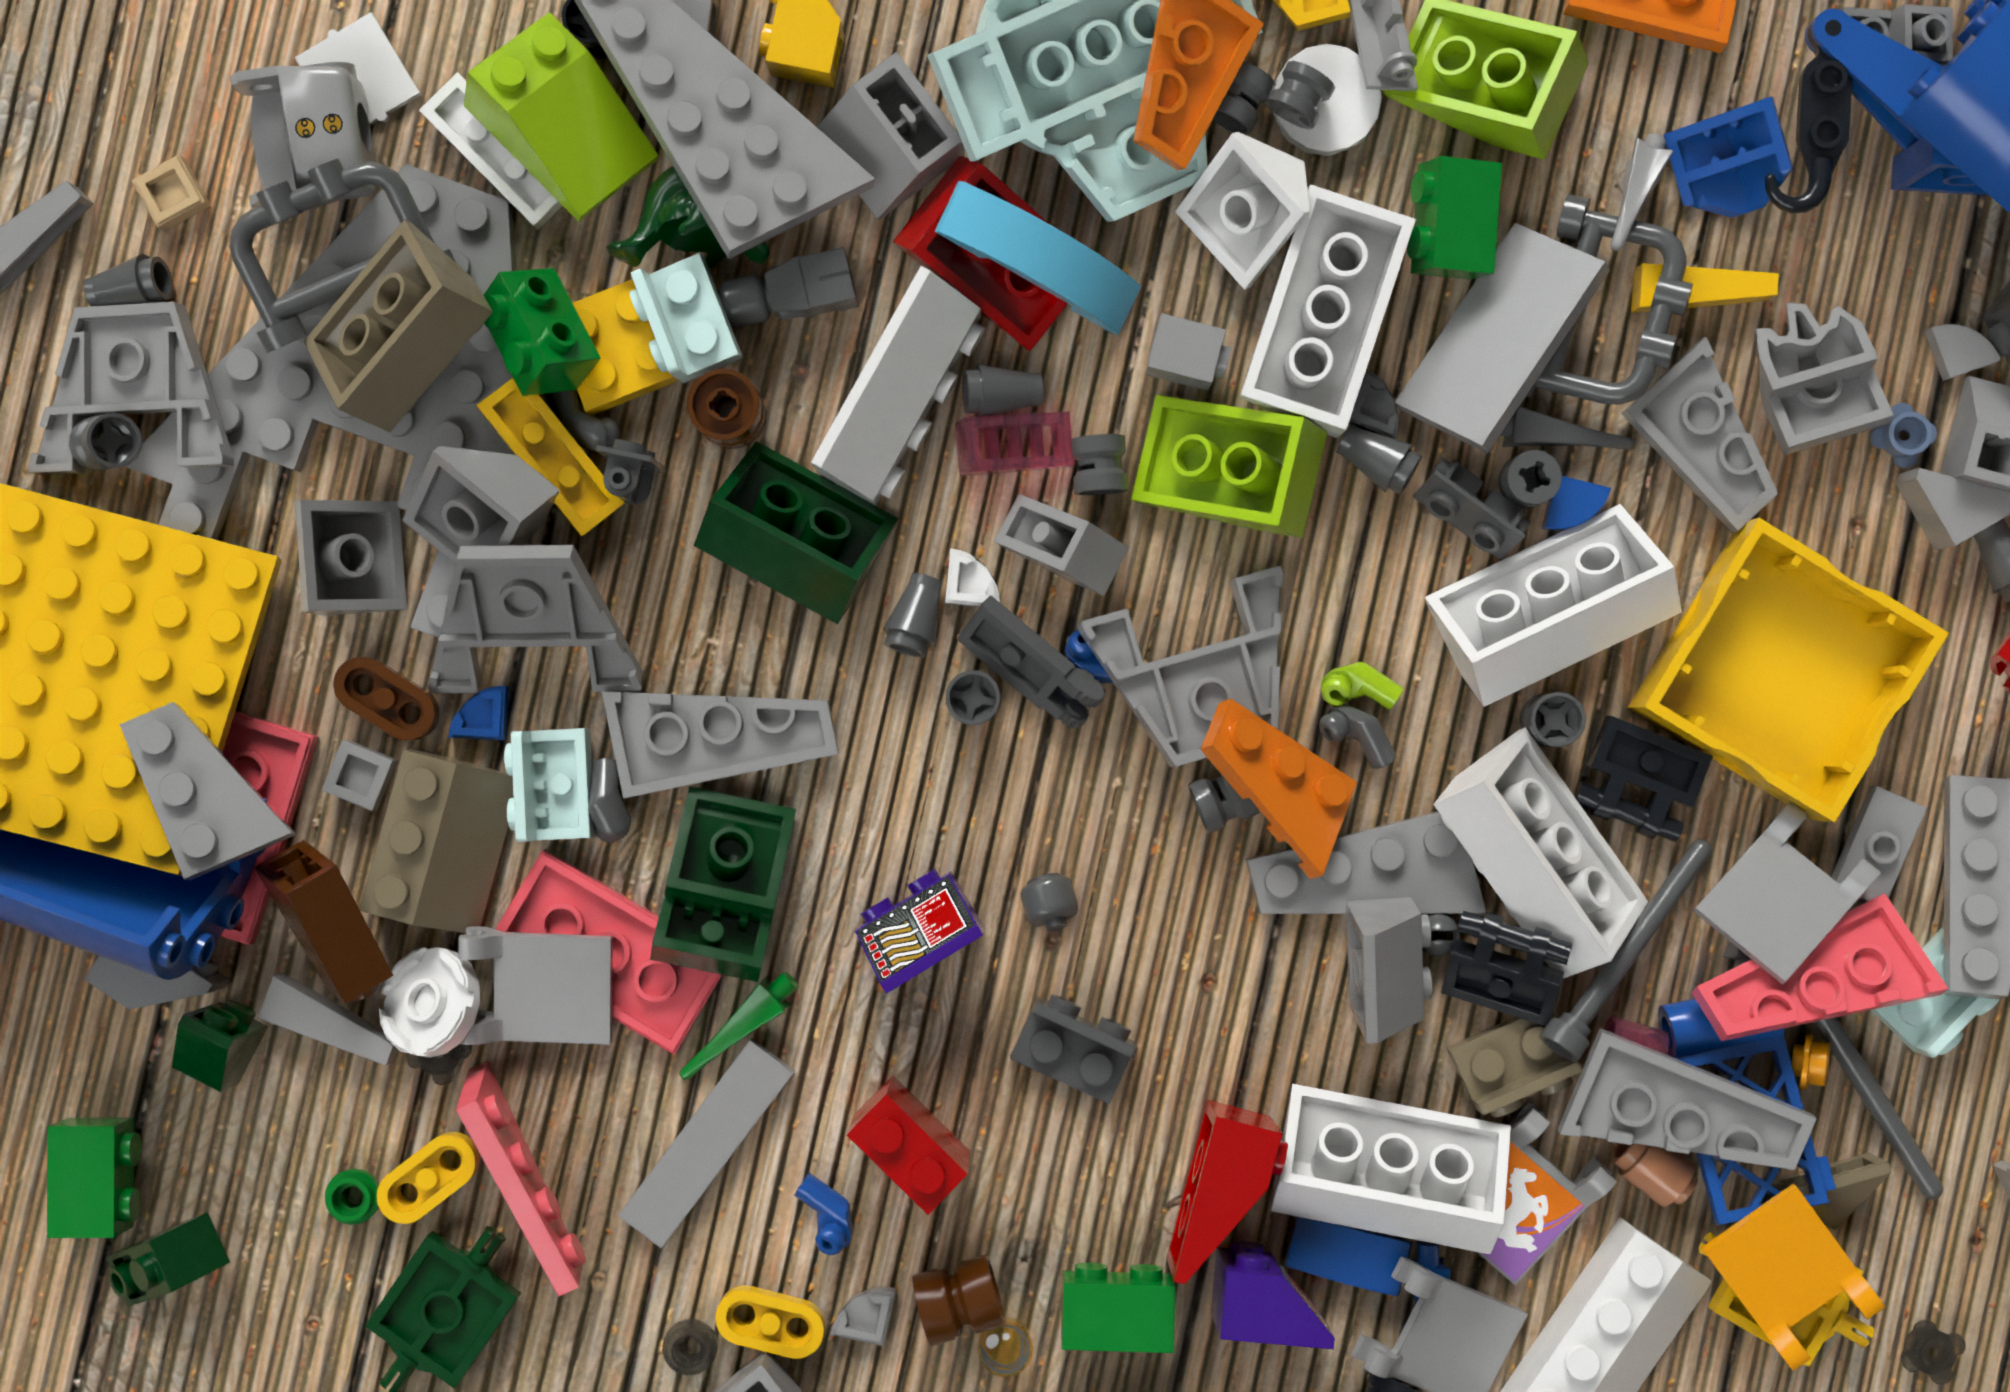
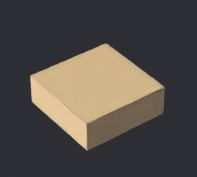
[131,154,211,231]

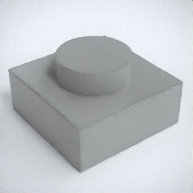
[321,740,398,811]

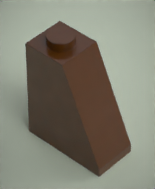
[254,840,394,1005]

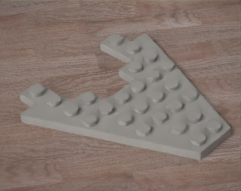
[125,164,531,638]

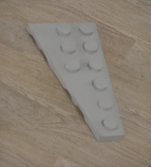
[574,0,875,259]

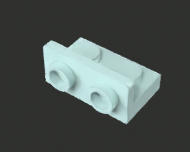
[630,253,743,383]
[1871,928,2000,1058]

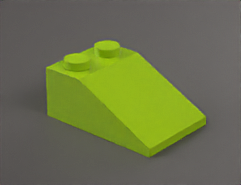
[1383,0,1589,160]
[464,12,659,222]
[1131,395,1328,538]

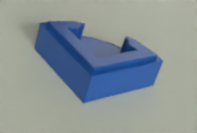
[1541,476,1611,531]
[448,686,509,740]

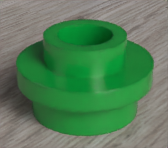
[325,1168,379,1225]

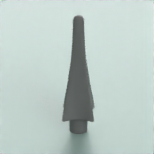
[1500,406,1634,450]

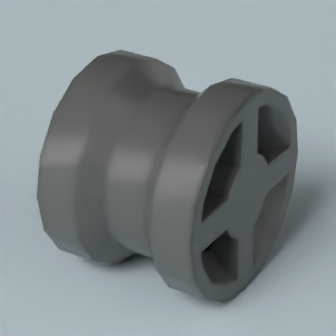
[1266,61,1336,129]
[1498,450,1562,509]

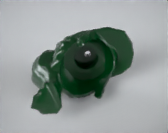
[606,166,770,268]

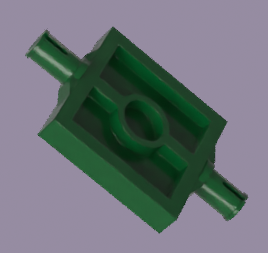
[365,1226,522,1392]

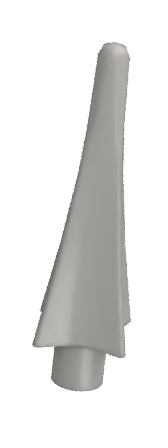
[1611,134,1673,251]

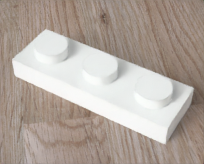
[419,72,562,230]

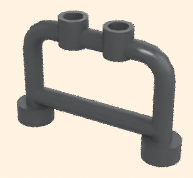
[229,158,456,353]
[1526,194,1693,405]

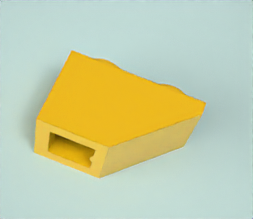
[759,0,845,88]

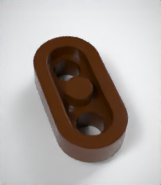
[333,657,439,741]

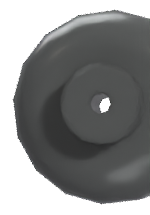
[1020,873,1078,932]

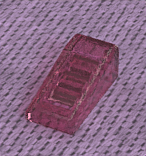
[955,411,1074,476]

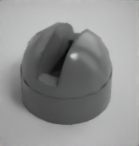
[1422,913,1460,956]

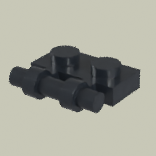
[1574,716,1713,842]
[1441,910,1573,1026]

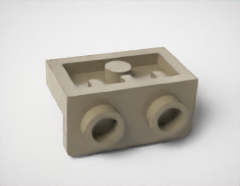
[1446,1012,1583,1117]

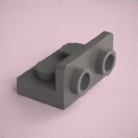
[1010,994,1138,1104]

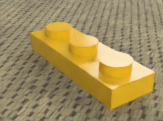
[476,378,625,537]

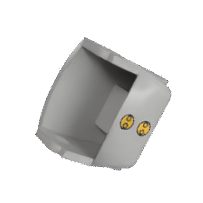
[230,62,376,209]

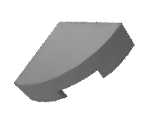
[1924,324,2001,381]
[830,1287,896,1346]

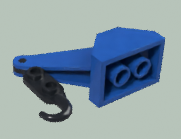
[1764,9,1989,214]

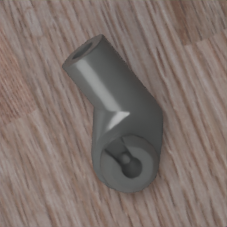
[548,390,620,452]
[588,758,631,843]

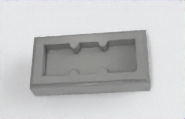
[1831,786,1927,902]

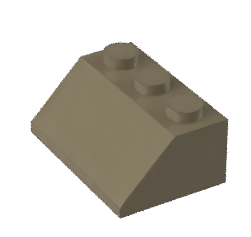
[304,220,493,432]
[359,749,514,933]

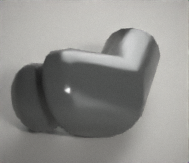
[1320,704,1397,769]

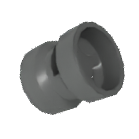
[1212,61,1276,135]
[69,413,142,471]
[1071,434,1128,495]
[946,670,1000,725]
[1519,692,1586,747]
[1188,775,1260,834]

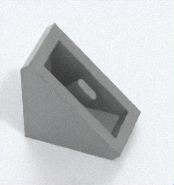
[1896,468,2010,550]

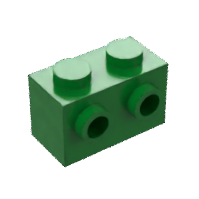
[1407,156,1502,280]
[483,268,601,396]
[47,1117,141,1238]
[1061,1263,1175,1353]

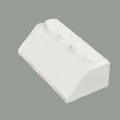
[1239,184,1416,438]
[811,266,985,506]
[1425,504,1682,707]
[1433,727,1648,978]
[1271,1084,1511,1254]
[1500,1217,1713,1392]

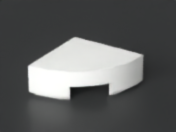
[945,548,1000,607]

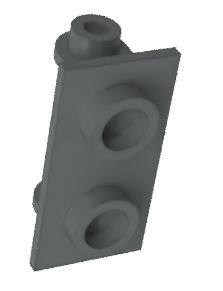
[596,439,668,505]
[1413,457,1531,560]

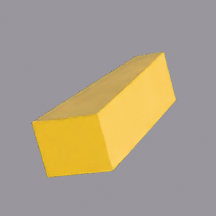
[1631,263,1779,313]

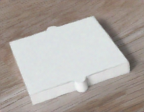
[295,12,421,125]

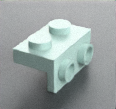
[504,728,596,842]

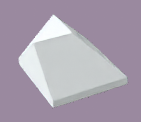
[1175,132,1310,290]

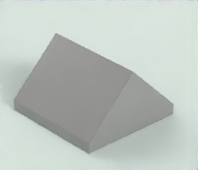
[295,500,407,616]

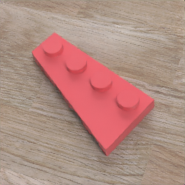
[456,1061,586,1297]

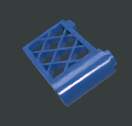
[1658,998,1836,1225]

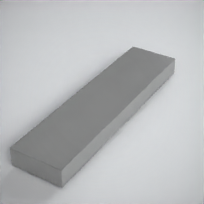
[618,1038,795,1248]

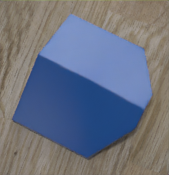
[1663,96,1793,218]

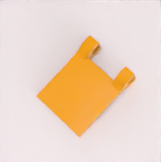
[1701,1183,1885,1371]

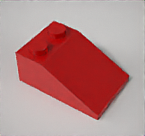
[893,156,1068,352]
[1166,1099,1288,1285]

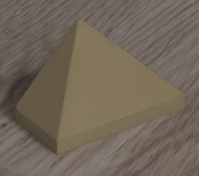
[1771,1152,1891,1230]

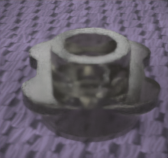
[406,1044,472,1085]
[1900,1320,1966,1385]

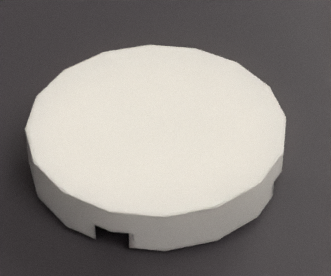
[1273,44,1382,156]
[379,947,480,1058]

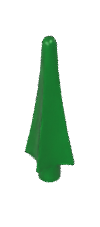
[679,971,799,1080]

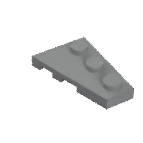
[1621,337,1778,532]
[119,702,296,881]

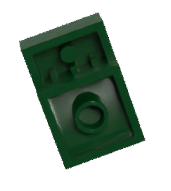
[650,786,796,982]

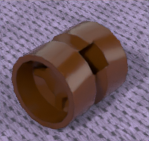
[687,368,767,449]
[912,1254,1006,1346]

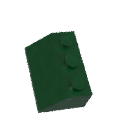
[693,441,899,624]

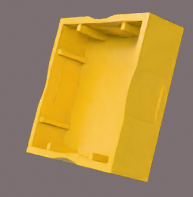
[1627,517,1949,823]

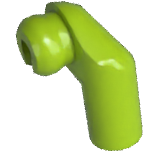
[1321,662,1404,710]

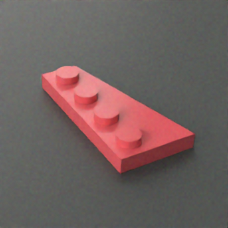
[1692,893,1949,1041]

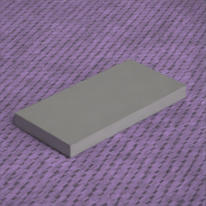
[1394,223,1610,454]

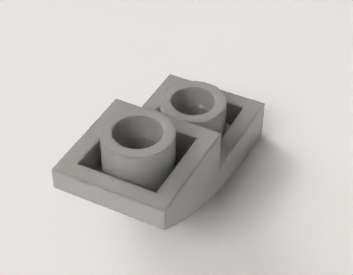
[1839,4,1953,65]

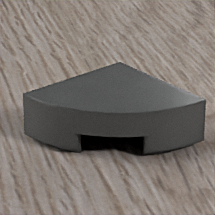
[1348,369,1399,439]

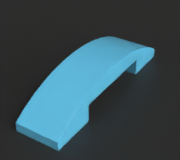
[934,181,1142,335]

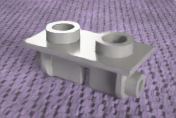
[1348,0,1418,91]

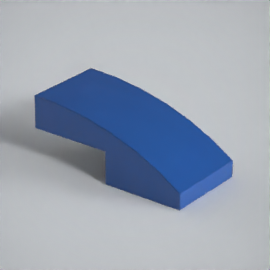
[1285,1217,1413,1296]

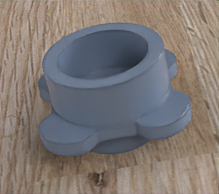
[1870,403,1937,468]

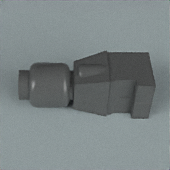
[717,247,859,328]

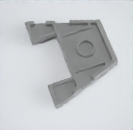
[28,302,234,475]
[428,545,644,693]
[1076,565,1283,767]

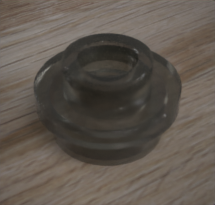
[662,1318,718,1375]

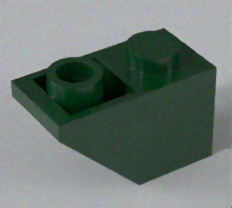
[172,1000,268,1092]
[106,1212,230,1307]

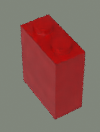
[846,1075,970,1215]

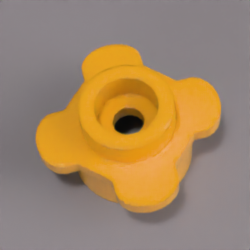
[1791,1034,1830,1090]

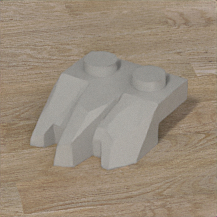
[1755,303,1894,455]

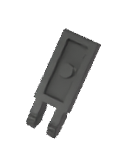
[957,595,1106,729]

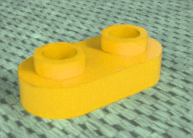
[377,1132,480,1224]
[715,1285,825,1359]

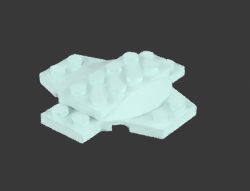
[927,0,1263,222]

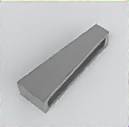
[0,181,94,295]
[257,973,398,1065]

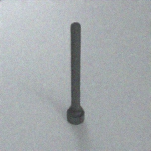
[1539,839,1712,1063]
[1813,1017,1943,1200]

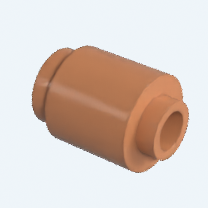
[1611,1143,1698,1207]

